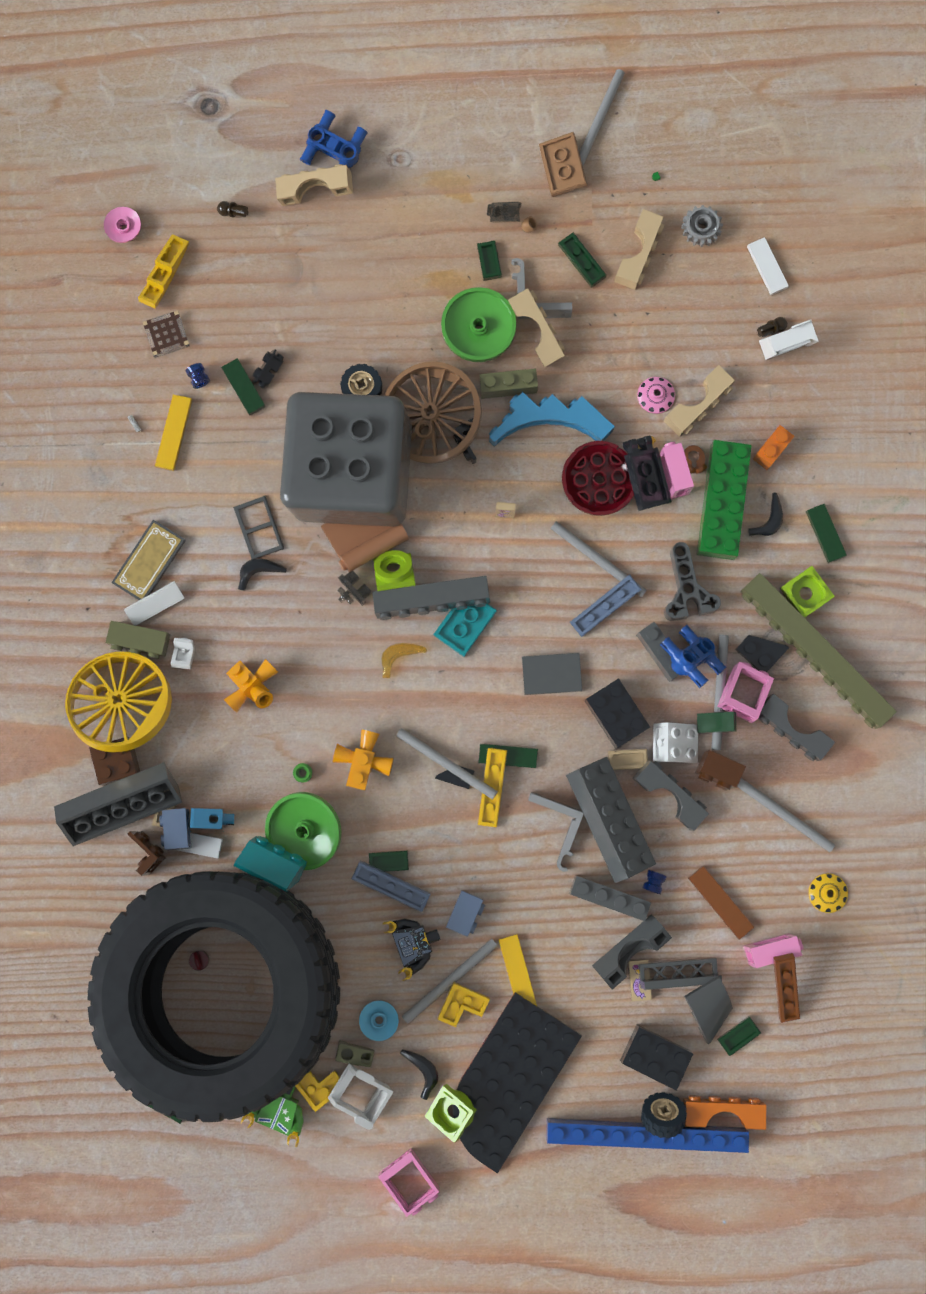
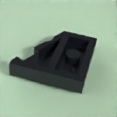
[735,635,789,672]

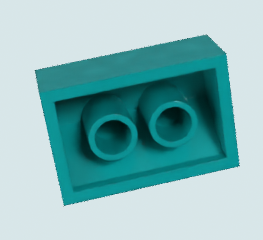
[233,836,307,892]

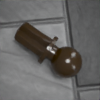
[217,201,249,218]
[757,317,788,337]

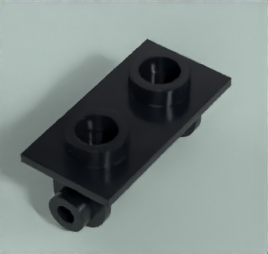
[252,349,284,389]

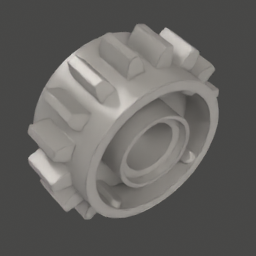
[681,205,723,247]

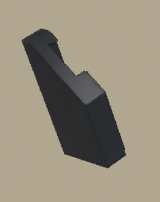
[435,766,475,789]

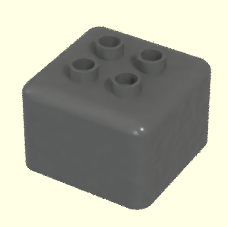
[280,392,412,527]

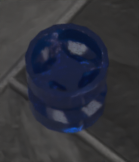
[185,363,210,389]
[642,870,667,895]

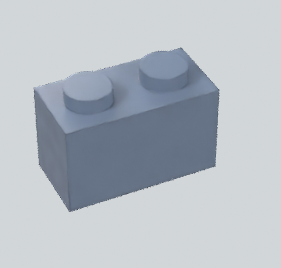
[159,808,191,851]
[446,890,485,937]

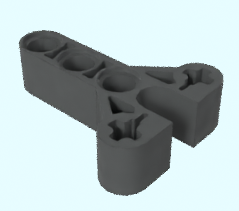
[664,542,721,621]

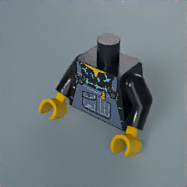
[382,918,441,981]

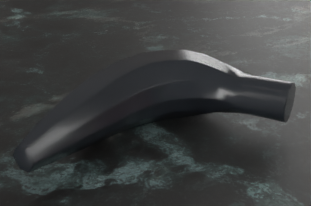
[748,493,783,536]
[238,559,287,591]
[400,1049,439,1100]

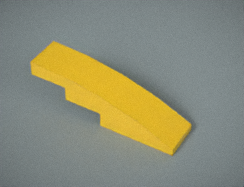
[138,234,189,309]

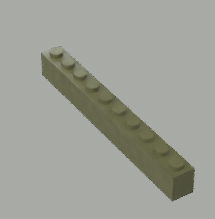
[740,573,897,729]

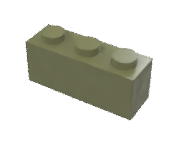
[480,368,538,399]
[105,621,171,659]

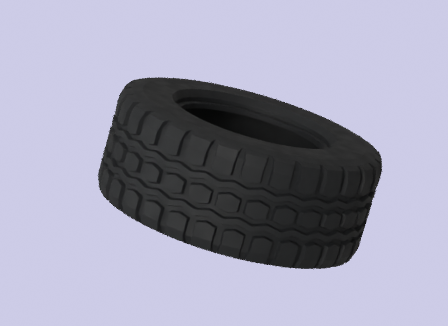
[87,871,340,1122]

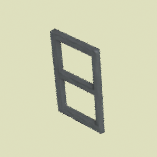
[233,496,284,559]

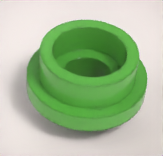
[293,763,312,783]

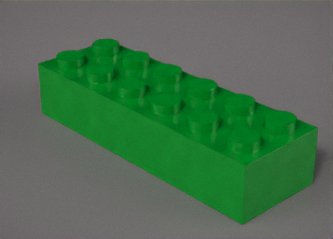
[697,440,752,560]

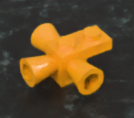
[223,659,279,713]
[333,729,394,790]

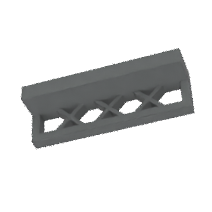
[638,958,722,990]

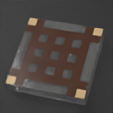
[142,310,190,358]

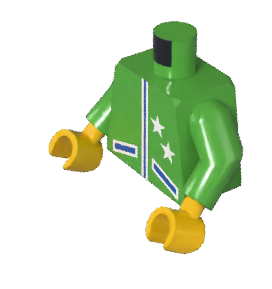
[241,1086,304,1147]

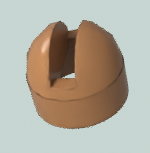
[521,216,538,233]

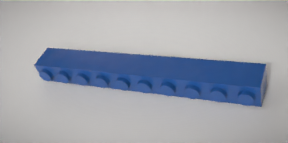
[546,1118,749,1153]

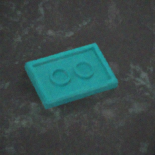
[433,604,497,657]

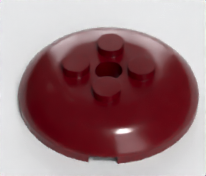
[562,441,634,516]

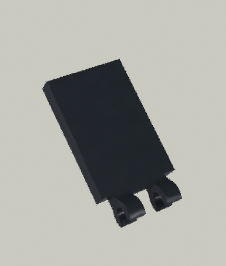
[623,435,672,511]

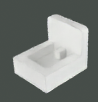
[171,638,195,669]

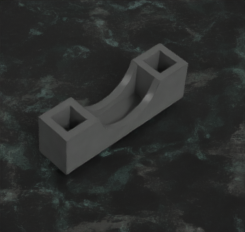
[758,694,835,761]
[633,761,709,831]
[569,875,651,921]
[592,914,672,990]

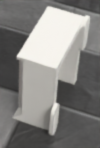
[759,319,819,360]
[328,1063,393,1130]

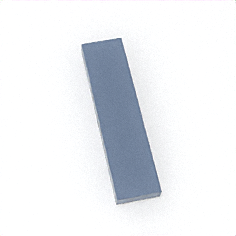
[570,575,642,637]
[352,860,431,912]

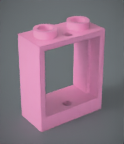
[660,442,694,499]
[717,662,774,723]
[744,933,803,968]
[378,1148,440,1217]

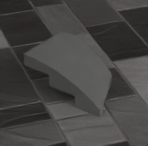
[684,976,733,1044]

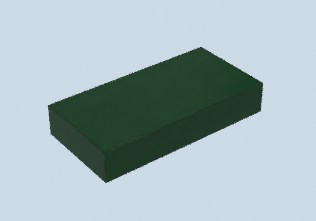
[477,241,502,281]
[697,712,737,733]
[369,850,409,872]
[717,1016,761,1056]

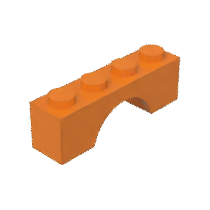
[683,1095,766,1130]

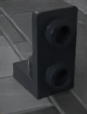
[453,418,477,464]

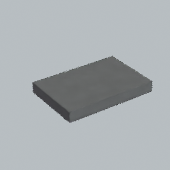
[522,653,582,695]

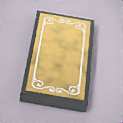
[111,520,186,600]

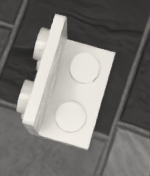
[653,722,698,763]

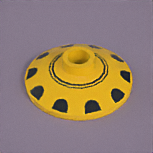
[809,874,848,913]

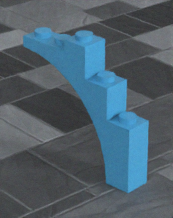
[489,392,615,447]

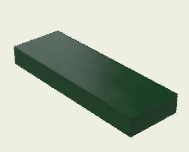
[558,232,606,288]
[221,358,266,416]
[806,504,847,563]
[478,744,538,768]

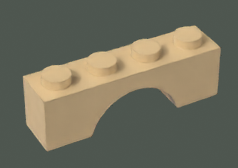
[275,164,353,206]
[614,209,665,290]
[508,288,565,367]
[664,365,735,437]

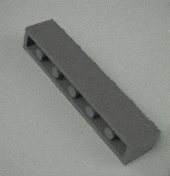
[372,576,490,620]

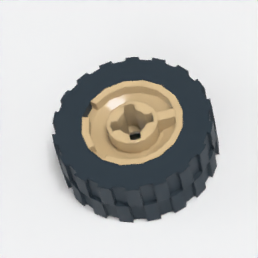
[340,364,383,395]
[641,1092,687,1138]

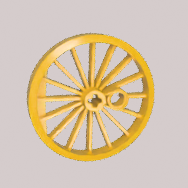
[65,651,172,752]

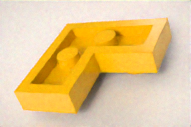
[437,982,490,1027]
[295,1070,340,1112]

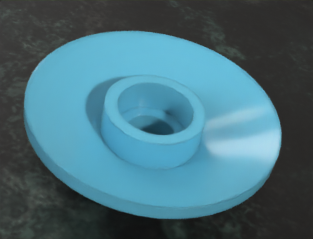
[359,1000,399,1041]

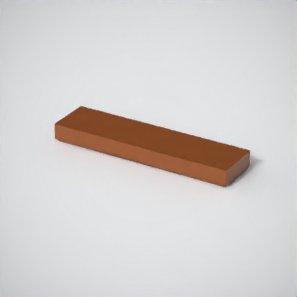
[688,866,754,940]
[773,953,800,1023]

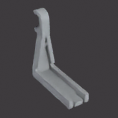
[511,258,572,319]
[528,792,583,872]

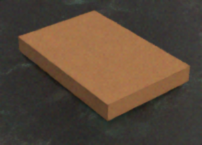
[539,132,587,197]

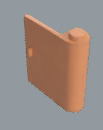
[321,523,409,572]

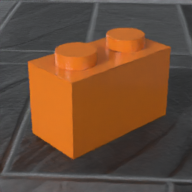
[753,425,795,470]

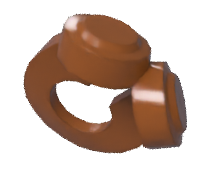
[684,445,707,474]

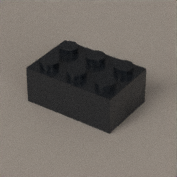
[585,678,650,749]
[620,1024,693,1091]

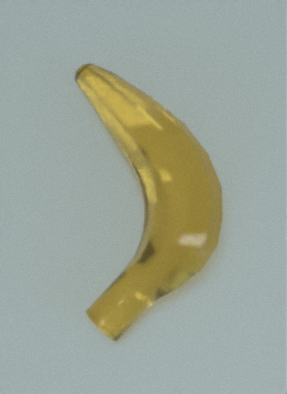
[381,643,427,678]

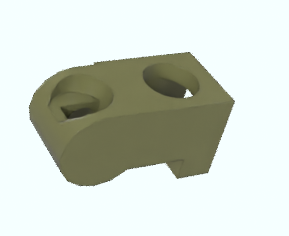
[335,1040,375,1067]

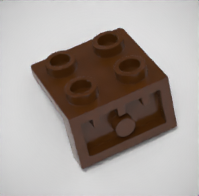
[128,831,166,876]

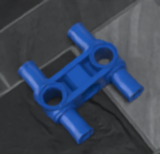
[300,110,368,168]
[660,625,727,689]

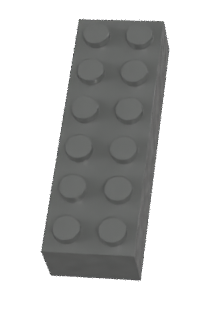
[566,757,656,883]
[54,762,182,846]

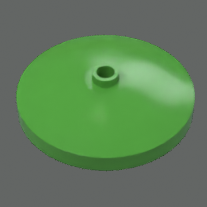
[441,287,516,362]
[265,792,341,870]

